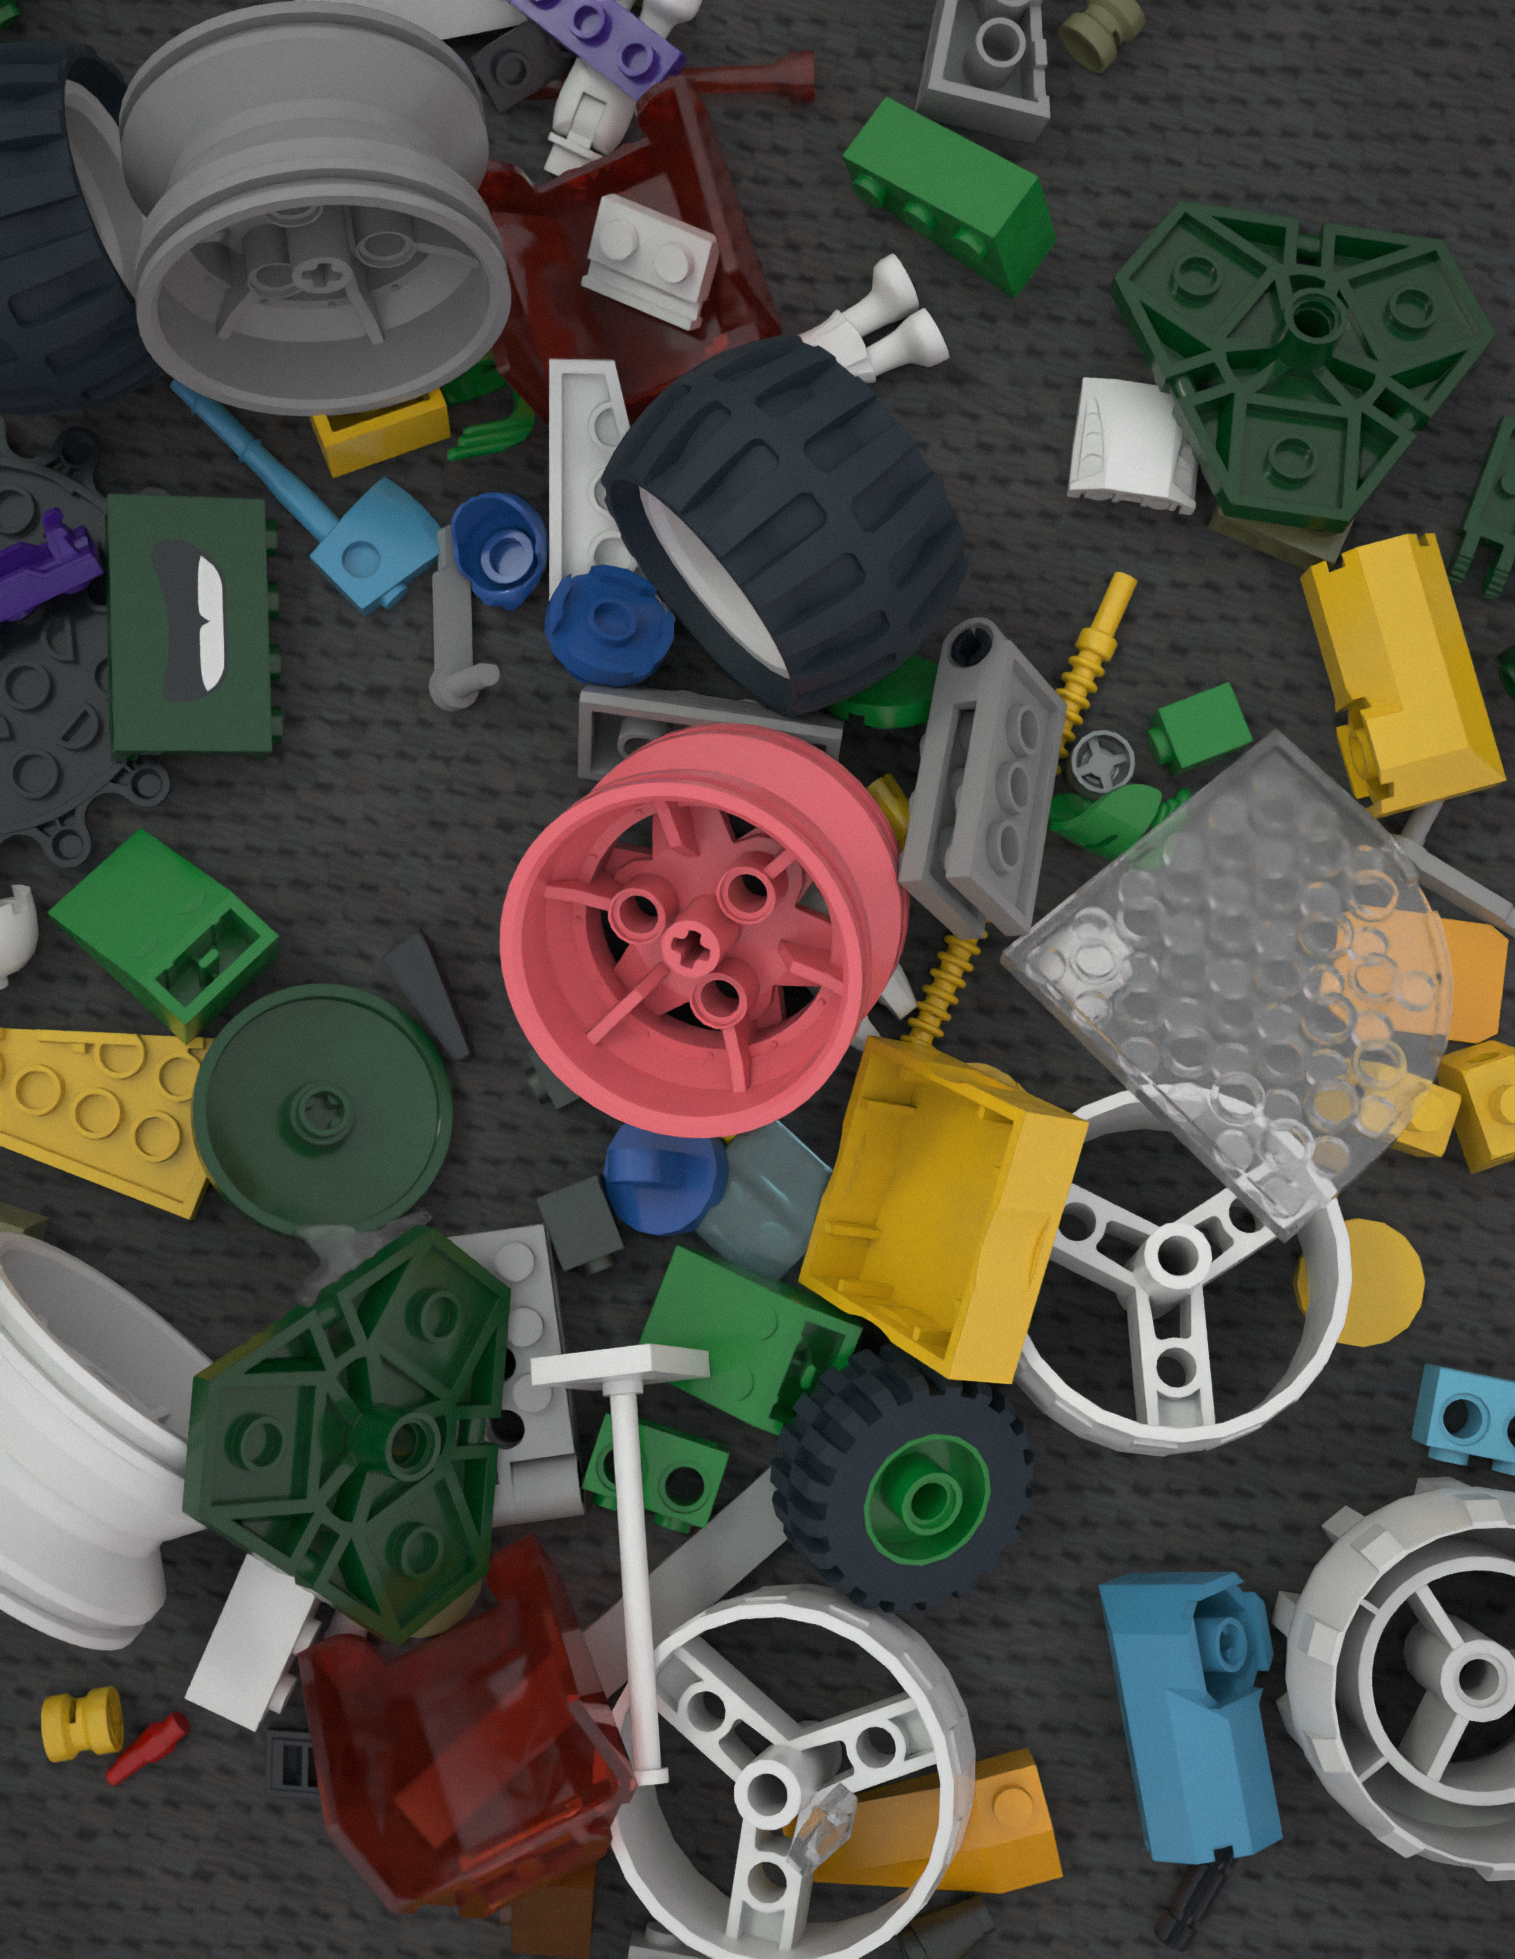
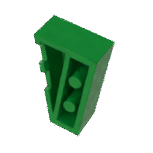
[842,96,1057,299]

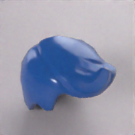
[451,492,549,612]

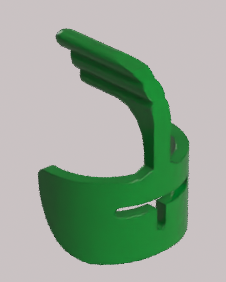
[440,320,535,461]
[1047,784,1191,874]

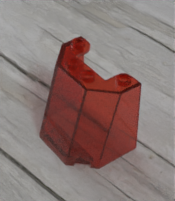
[477,73,783,427]
[297,1533,638,1919]

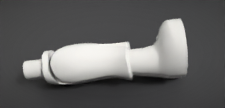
[544,0,702,190]
[797,253,949,384]

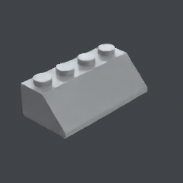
[578,682,844,781]

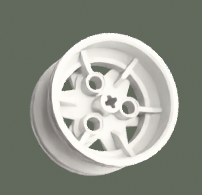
[0,1231,214,1650]

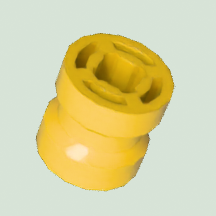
[41,1686,124,1763]

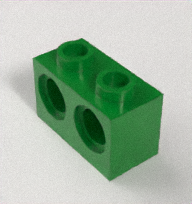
[581,1407,730,1534]

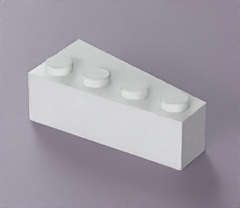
[184,1553,322,1732]

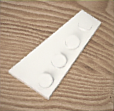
[549,358,676,621]

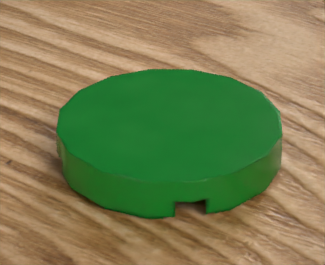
[825,655,938,729]

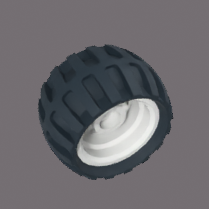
[0,40,166,416]
[601,334,969,717]

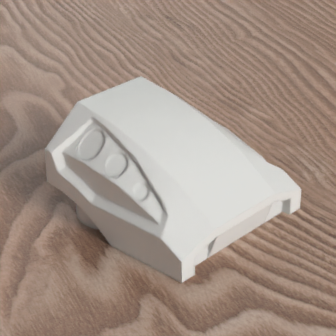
[1067,377,1198,515]

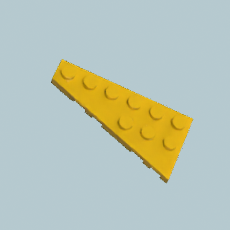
[0,1028,215,1220]

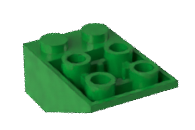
[47,827,279,1046]
[637,1243,863,1436]

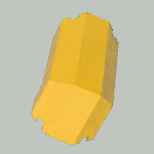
[1300,533,1507,820]

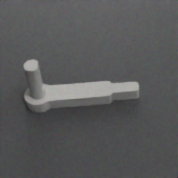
[429,525,500,712]
[1377,801,1515,938]

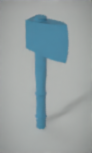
[170,379,442,617]

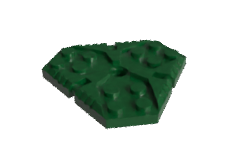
[1109,200,1496,534]
[182,1225,511,1646]

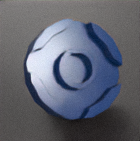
[544,564,674,687]
[603,1123,728,1237]

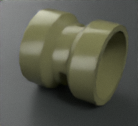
[1058,0,1146,74]

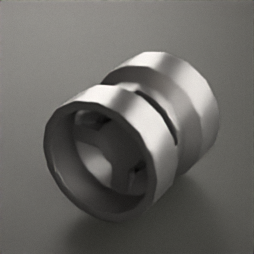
[1064,730,1135,802]

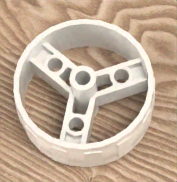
[1013,1086,1352,1457]
[600,1584,976,1959]

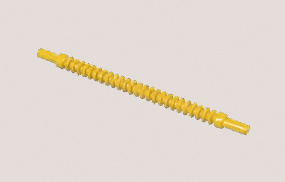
[900,572,1138,1049]

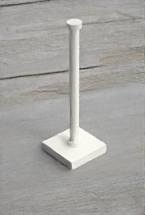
[530,1344,710,1786]

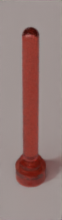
[525,50,815,104]

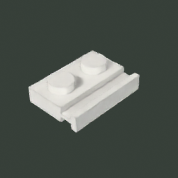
[581,193,723,331]

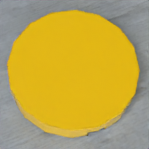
[1293,1218,1425,1347]

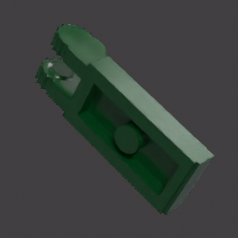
[1446,414,1515,601]

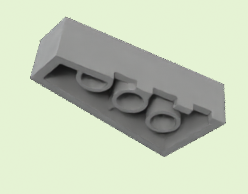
[915,0,1050,143]

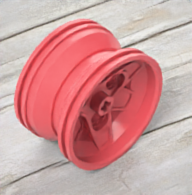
[500,723,910,1138]

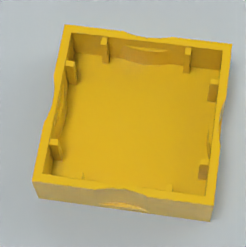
[798,1035,1090,1384]

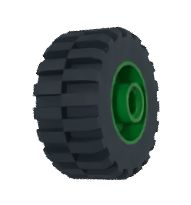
[770,1344,1035,1613]

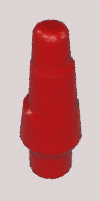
[105,1711,191,1786]

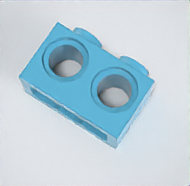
[1411,1363,1515,1476]

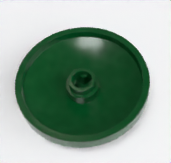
[190,983,453,1243]

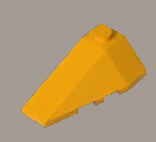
[782,1748,1063,1894]

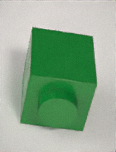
[1146,682,1253,777]

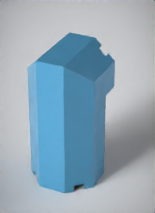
[1098,1572,1283,1865]

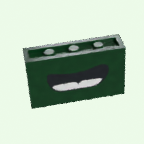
[104,493,283,761]

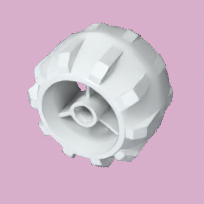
[1271,1477,1515,1881]

